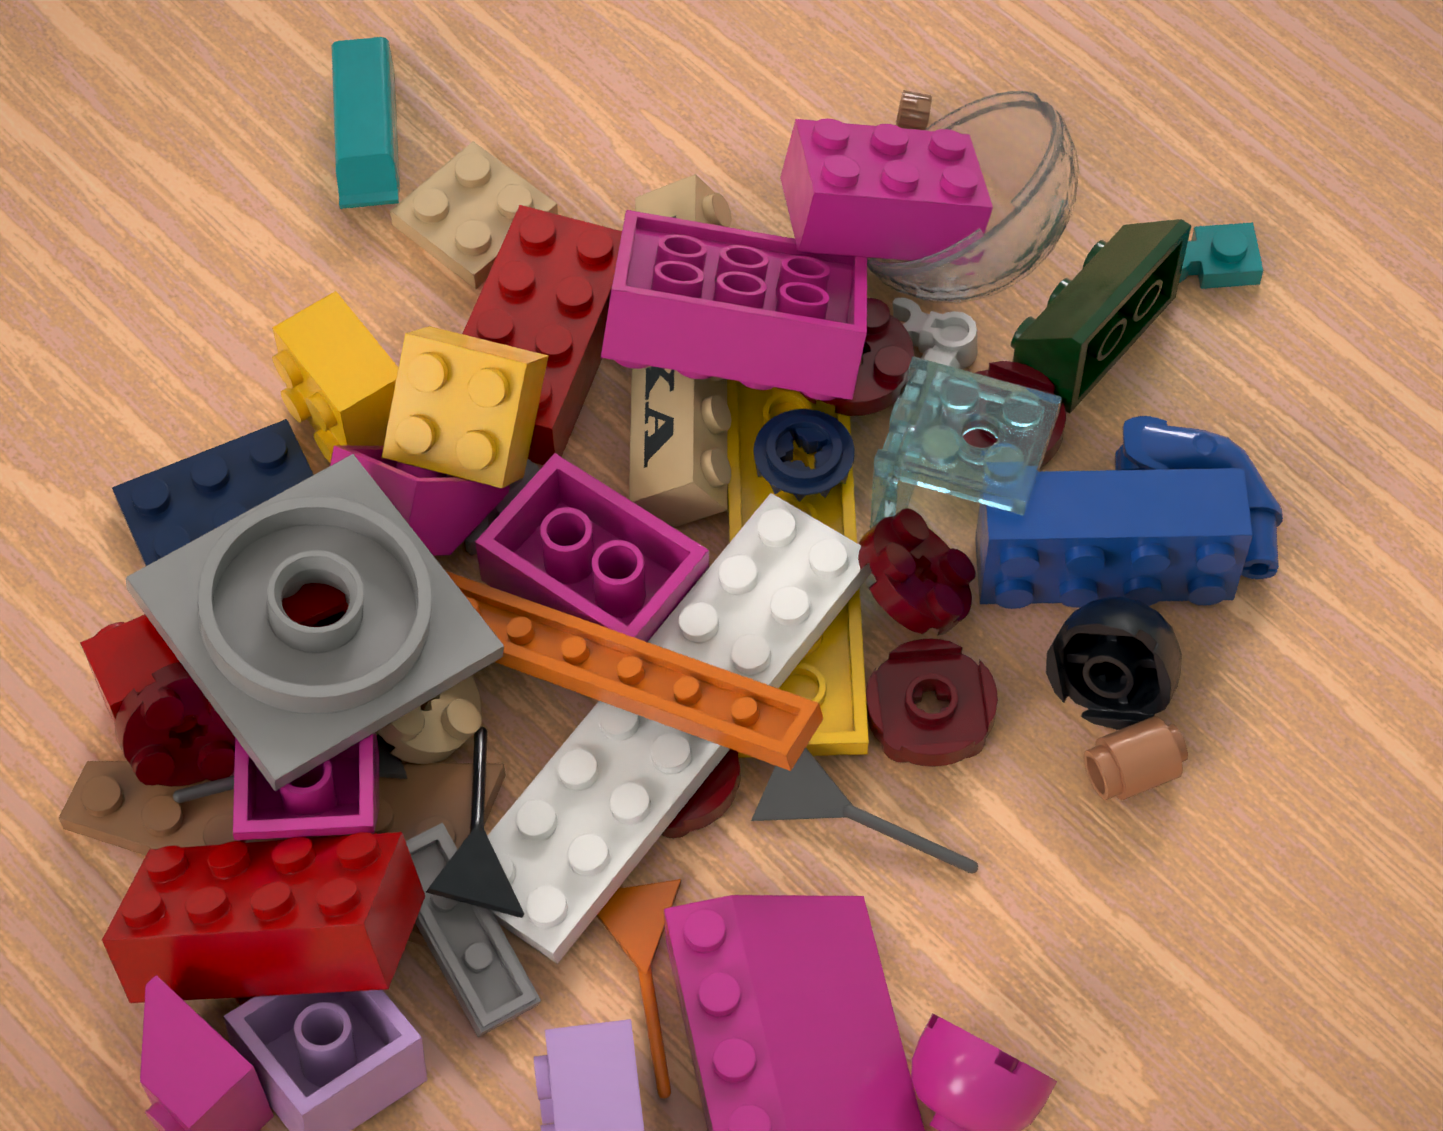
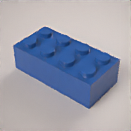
[975,468,1253,609]

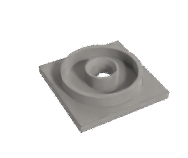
[126,454,504,791]

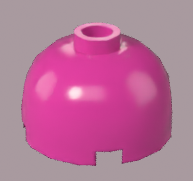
[911,1013,1057,1131]

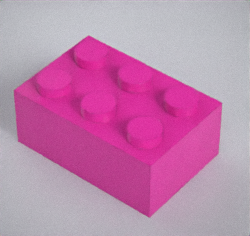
[780,118,993,266]
[475,453,709,642]

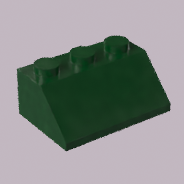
[1011,219,1191,414]

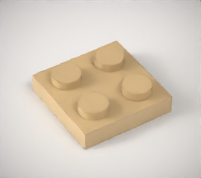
[390,141,558,289]

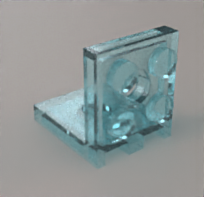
[870,356,1062,529]

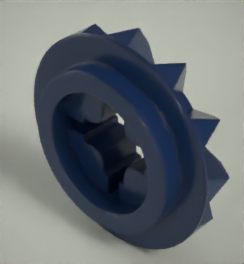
[754,409,855,502]

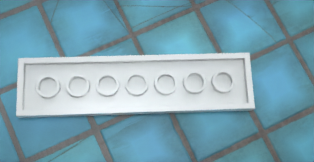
[487,493,871,964]

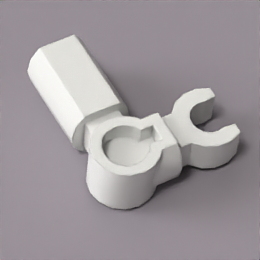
[893,298,977,424]

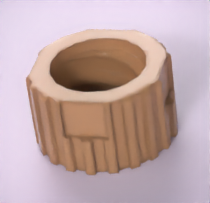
[896,90,932,130]

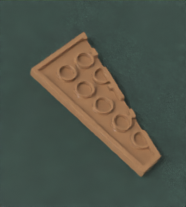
[59,761,506,947]

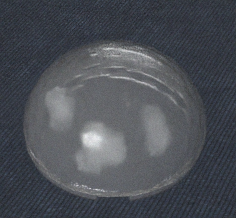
[867,91,1079,303]

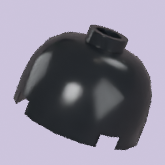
[1046,596,1182,730]

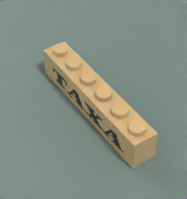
[629,174,732,528]

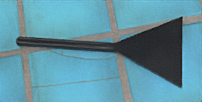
[426,726,524,918]

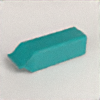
[331,37,400,209]

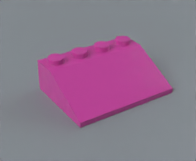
[601,210,867,401]
[664,895,925,1131]

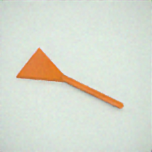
[596,879,681,1099]

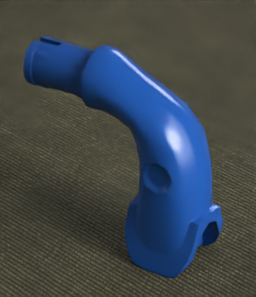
[1115,416,1283,579]

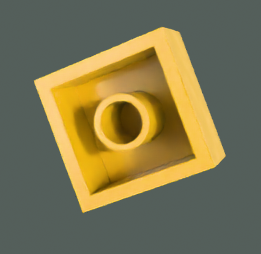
[272,291,399,463]
[382,326,548,488]

